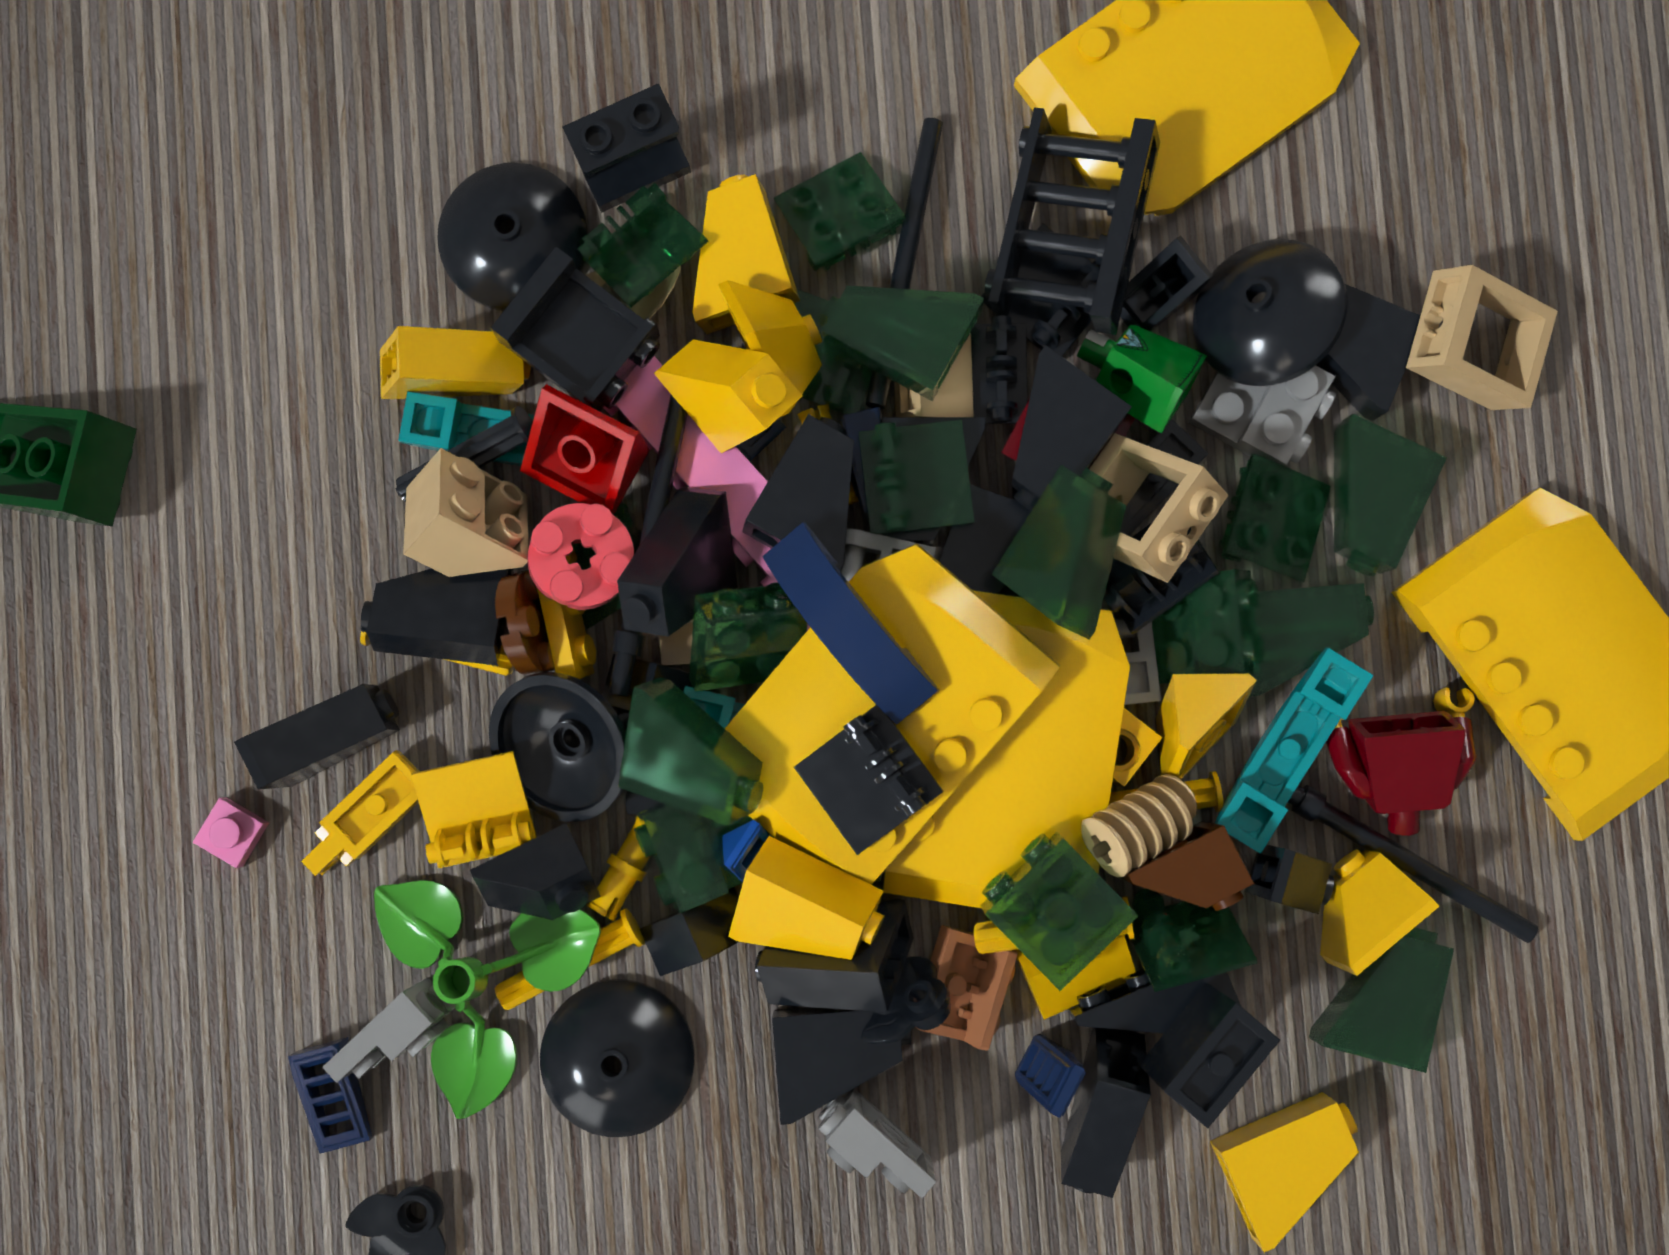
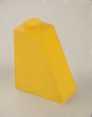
[692,174,800,334]
[380,326,531,399]
[654,339,803,453]
[728,836,884,960]
[1210,1092,1359,1253]

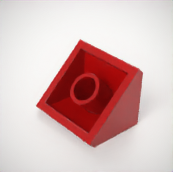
[520,384,650,515]

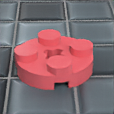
[527,503,634,610]

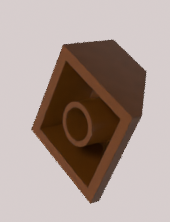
[1119,821,1254,911]

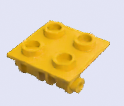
[411,751,537,869]

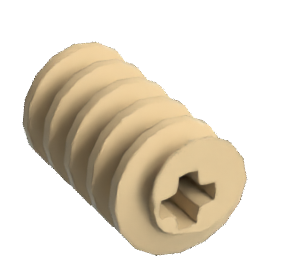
[1081,774,1197,878]

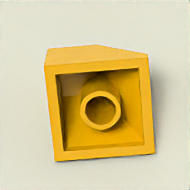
[718,280,823,417]
[1320,850,1439,976]

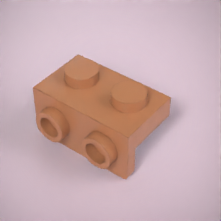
[915,925,1018,1051]

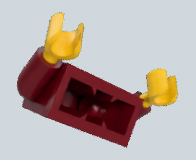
[1326,687,1476,836]

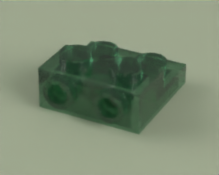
[1151,569,1265,684]
[689,582,808,692]
[634,782,753,913]
[980,832,1138,991]

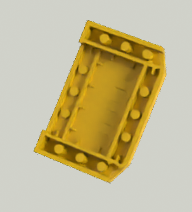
[1014,0,1360,216]
[1391,488,1669,841]
[712,543,1060,885]
[883,590,1130,916]

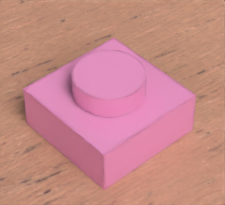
[193,797,269,868]

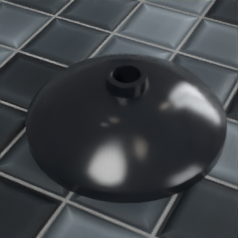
[437,162,588,311]
[1193,239,1348,386]
[489,672,631,822]
[540,979,695,1137]

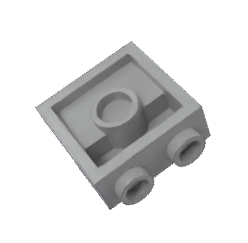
[1188,366,1336,471]
[322,978,455,1083]
[818,1088,936,1198]

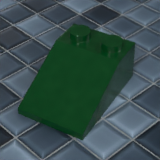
[0,403,137,527]

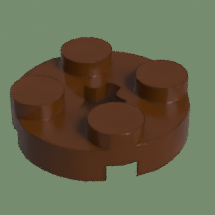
[495,570,555,675]

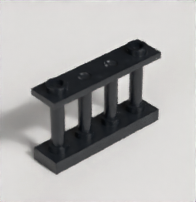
[984,107,1160,335]

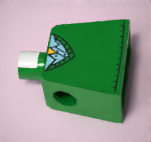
[1077,325,1207,433]

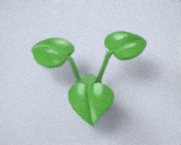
[374,880,601,1119]

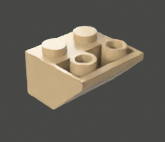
[403,448,529,577]

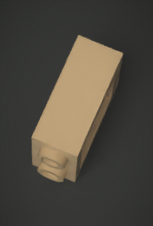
[1406,265,1558,410]
[1055,433,1229,583]

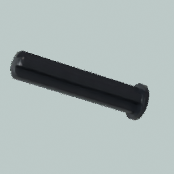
[395,406,533,503]

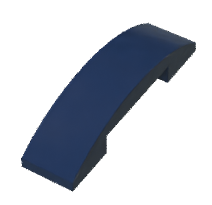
[762,522,939,725]

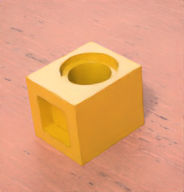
[1113,708,1163,787]

